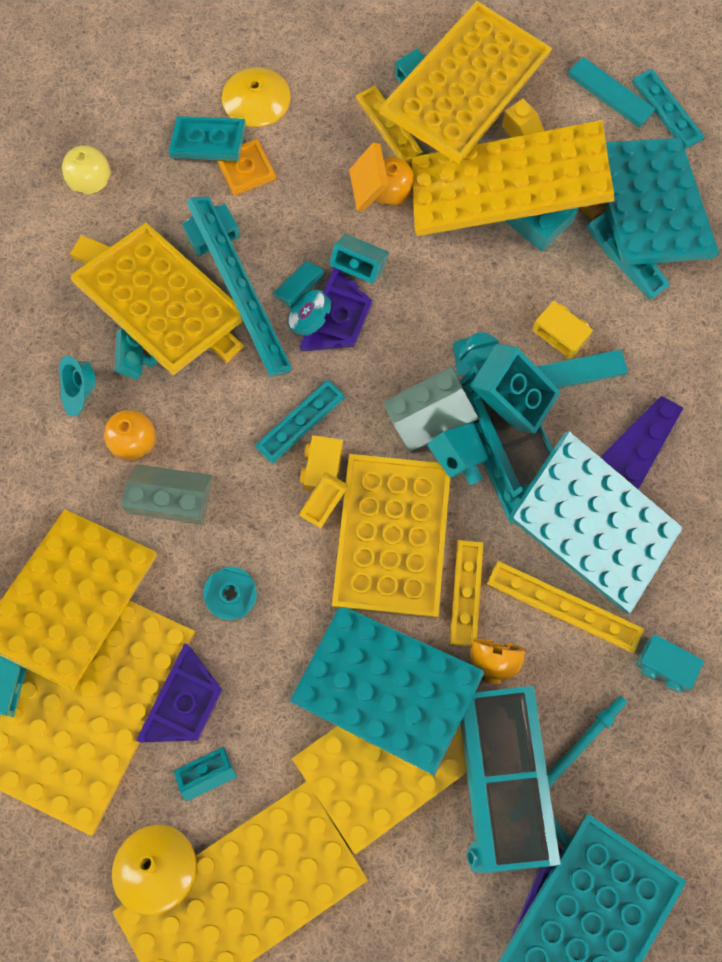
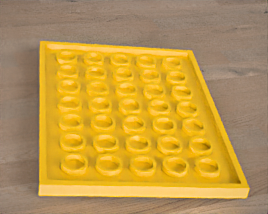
[0,600,195,836]

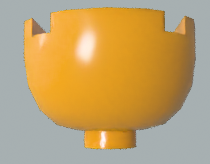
[375,157,414,206]
[104,409,156,461]
[470,638,525,684]

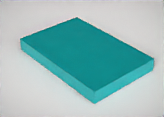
[168,116,246,161]

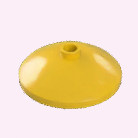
[222,67,291,127]
[112,824,196,915]

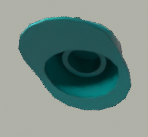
[453,332,499,376]
[59,355,96,417]

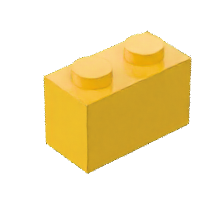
[532,301,593,360]
[300,435,343,492]

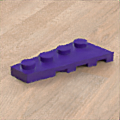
[600,396,684,489]

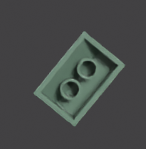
[383,367,479,453]
[121,464,213,525]

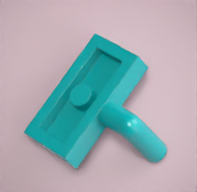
[114,328,158,380]

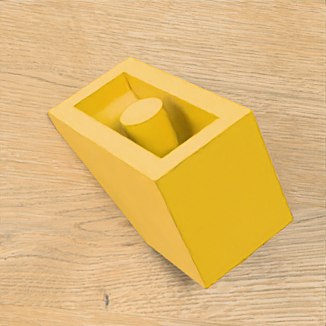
[502,98,544,137]

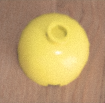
[61,145,111,194]

